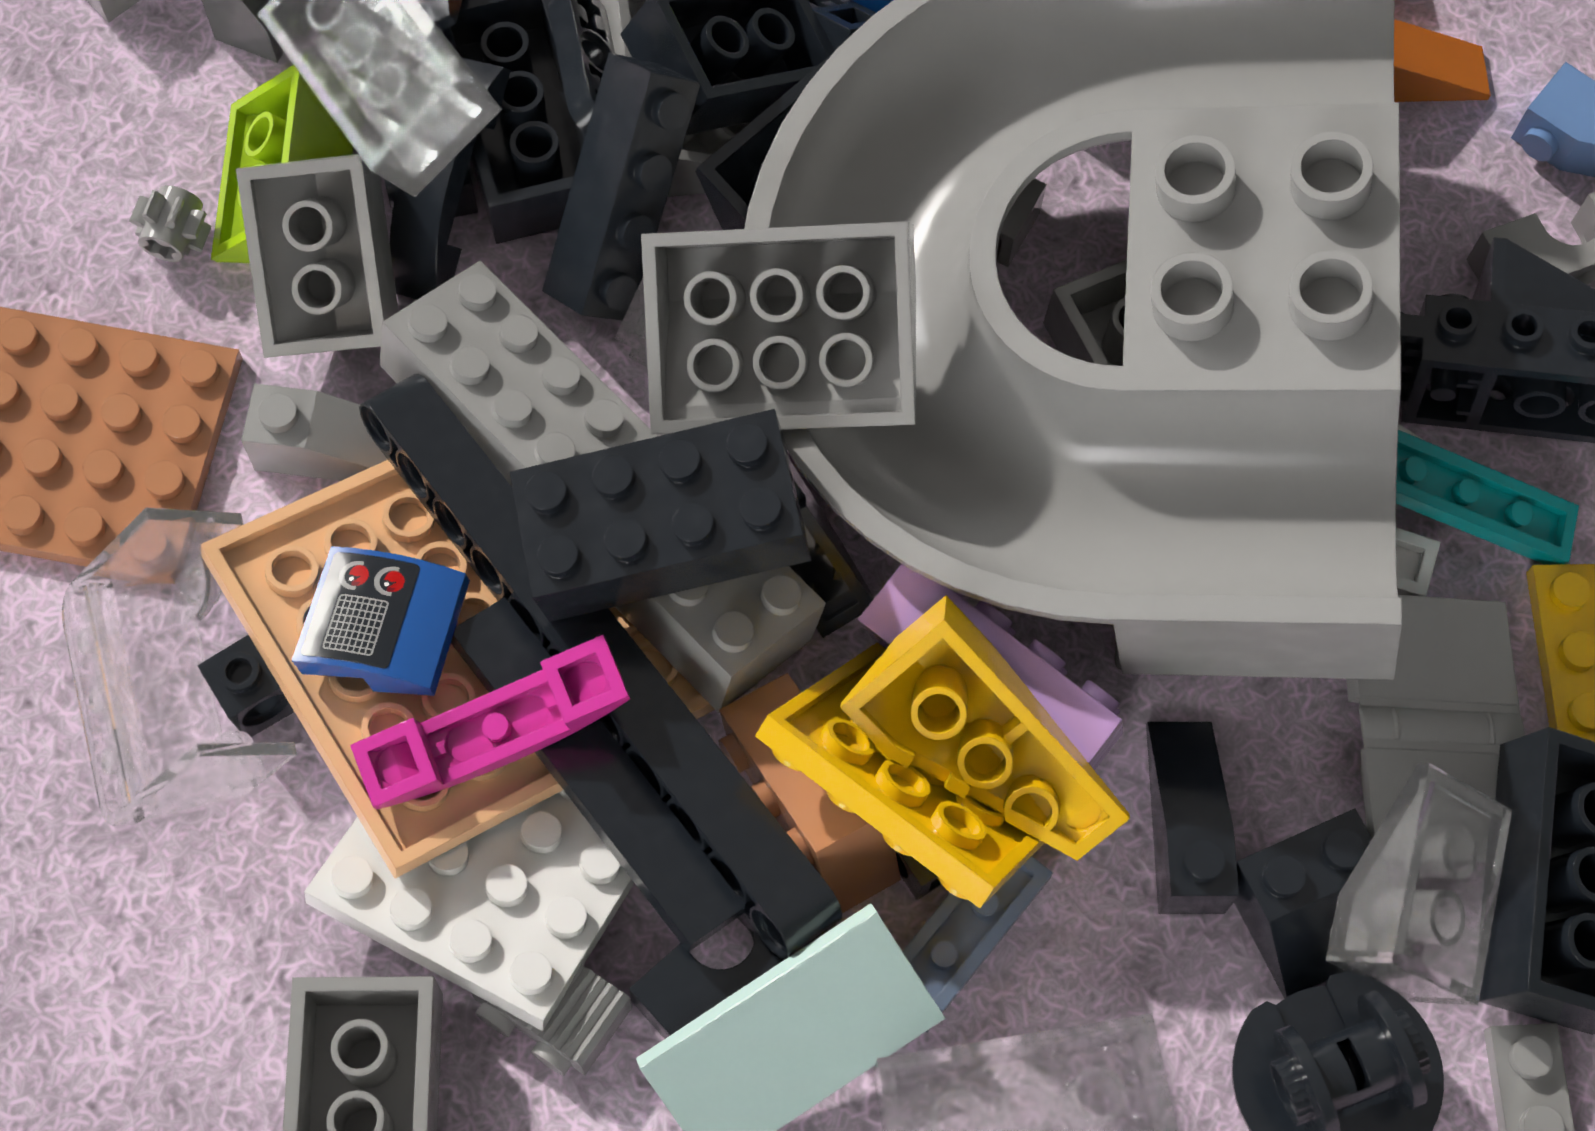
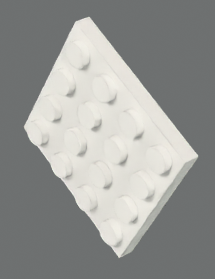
[304,790,634,1031]

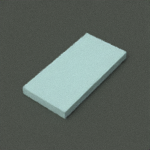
[636,903,946,1131]

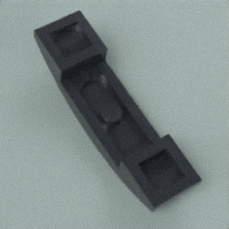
[389,57,511,300]

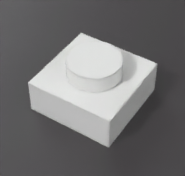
[1396,527,1441,596]

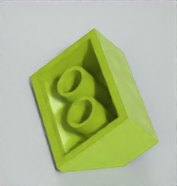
[211,60,359,263]

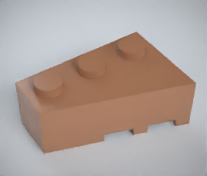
[718,673,901,913]

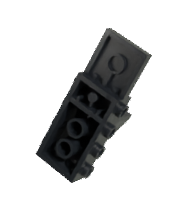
[1400,237,1595,443]

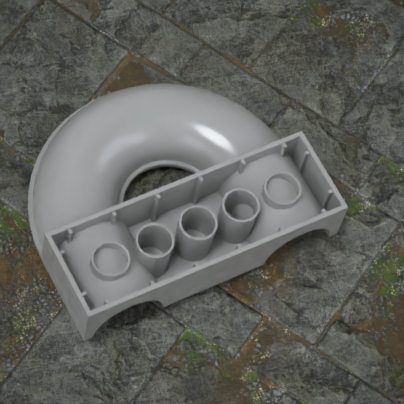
[744,0,1402,680]

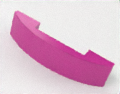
[350,635,631,810]

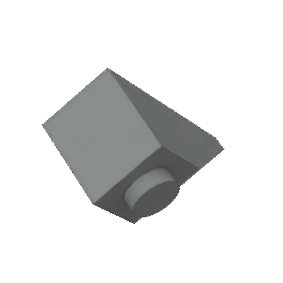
[241,383,388,481]

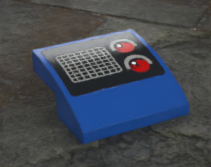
[292,546,470,696]

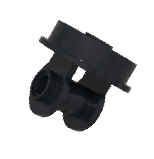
[1231,971,1444,1131]

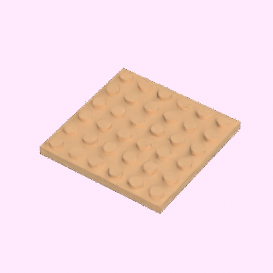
[200,460,715,879]

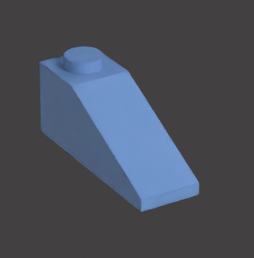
[1511,62,1595,177]

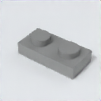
[1484,1023,1575,1131]

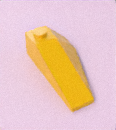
[840,595,1130,861]

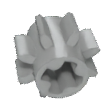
[129,185,212,262]

